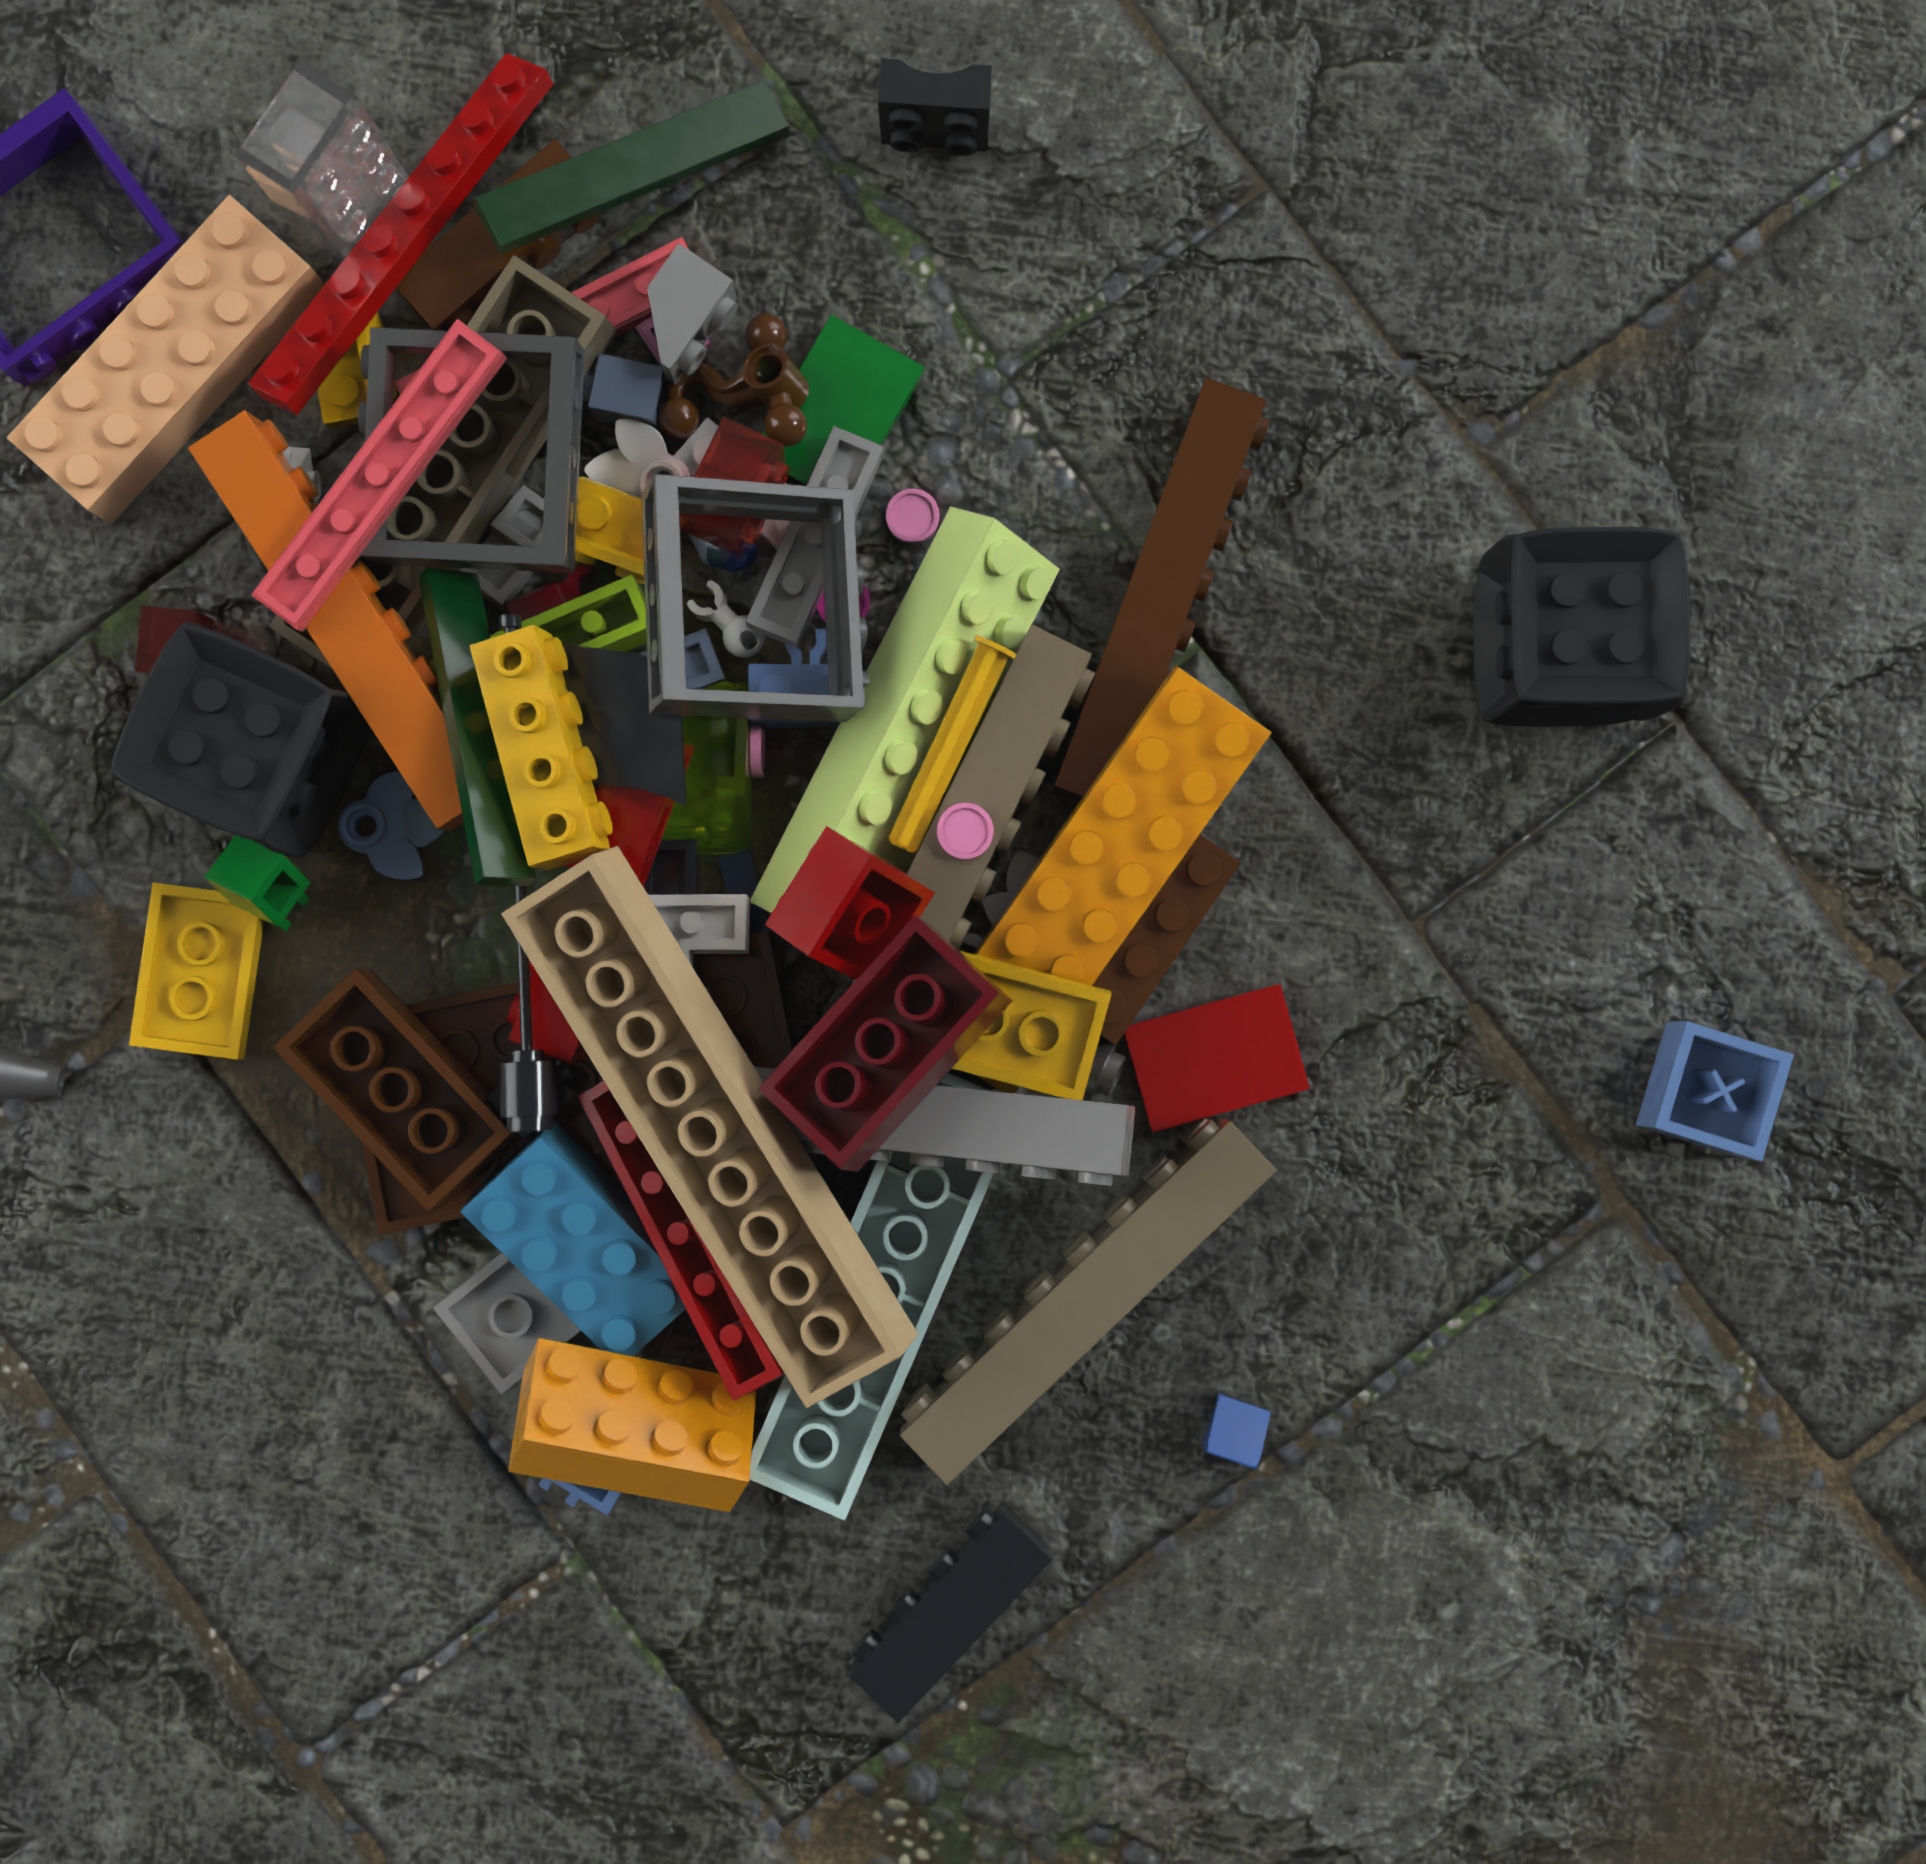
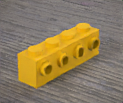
[469,624,612,871]

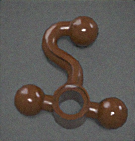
[657,313,809,448]

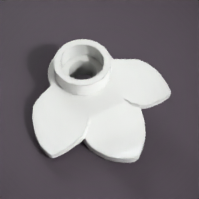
[584,418,691,497]

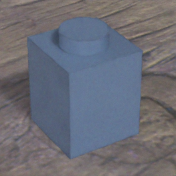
[583,354,668,431]

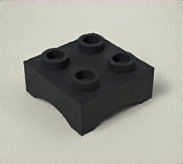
[878,58,992,156]

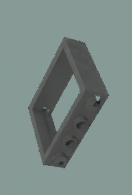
[358,327,585,573]
[641,474,870,722]

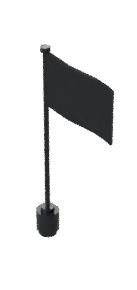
[498,614,687,1132]

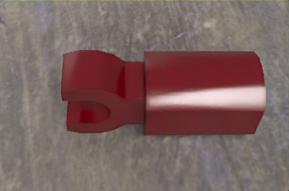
[506,564,595,622]

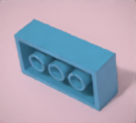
[460,1119,686,1356]

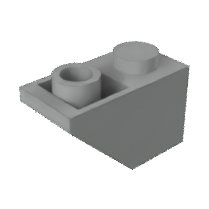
[647,243,738,385]

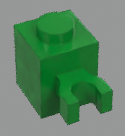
[204,835,311,932]

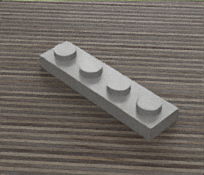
[745,426,885,648]

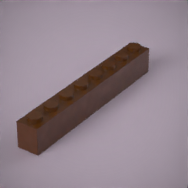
[1052,377,1270,802]

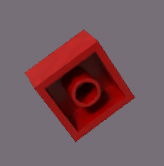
[765,826,935,980]

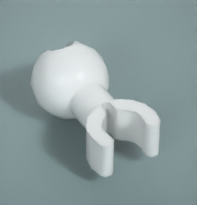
[687,580,765,657]

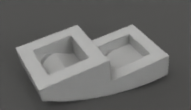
[460,485,544,612]

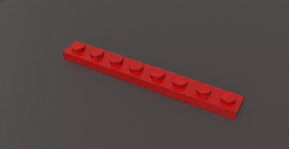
[248,53,554,416]

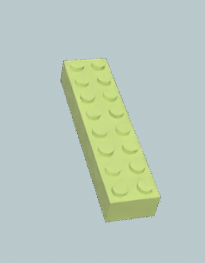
[750,506,1060,913]

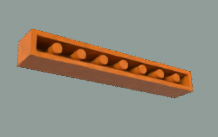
[188,410,464,831]

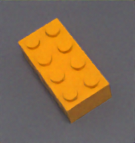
[508,1338,756,1512]

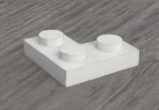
[648,894,750,967]

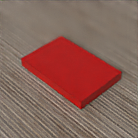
[1124,984,1310,1133]

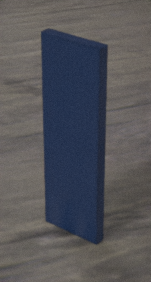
[716,840,772,940]

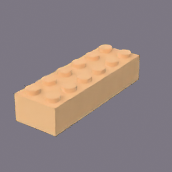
[6,194,325,525]

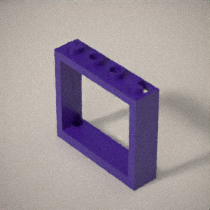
[0,88,185,387]

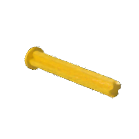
[889,635,1017,853]

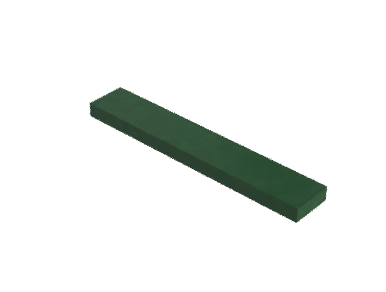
[474,80,790,254]
[419,567,537,886]

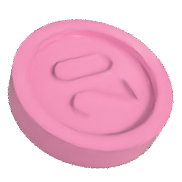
[886,489,940,544]
[750,724,765,778]
[937,802,994,860]

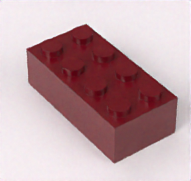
[758,915,1013,1172]

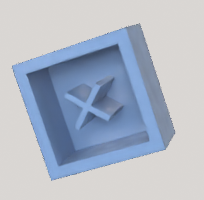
[1636,1021,1794,1161]

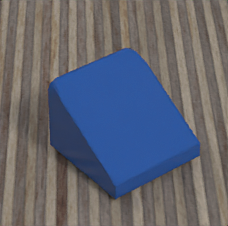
[1201,1393,1271,1469]

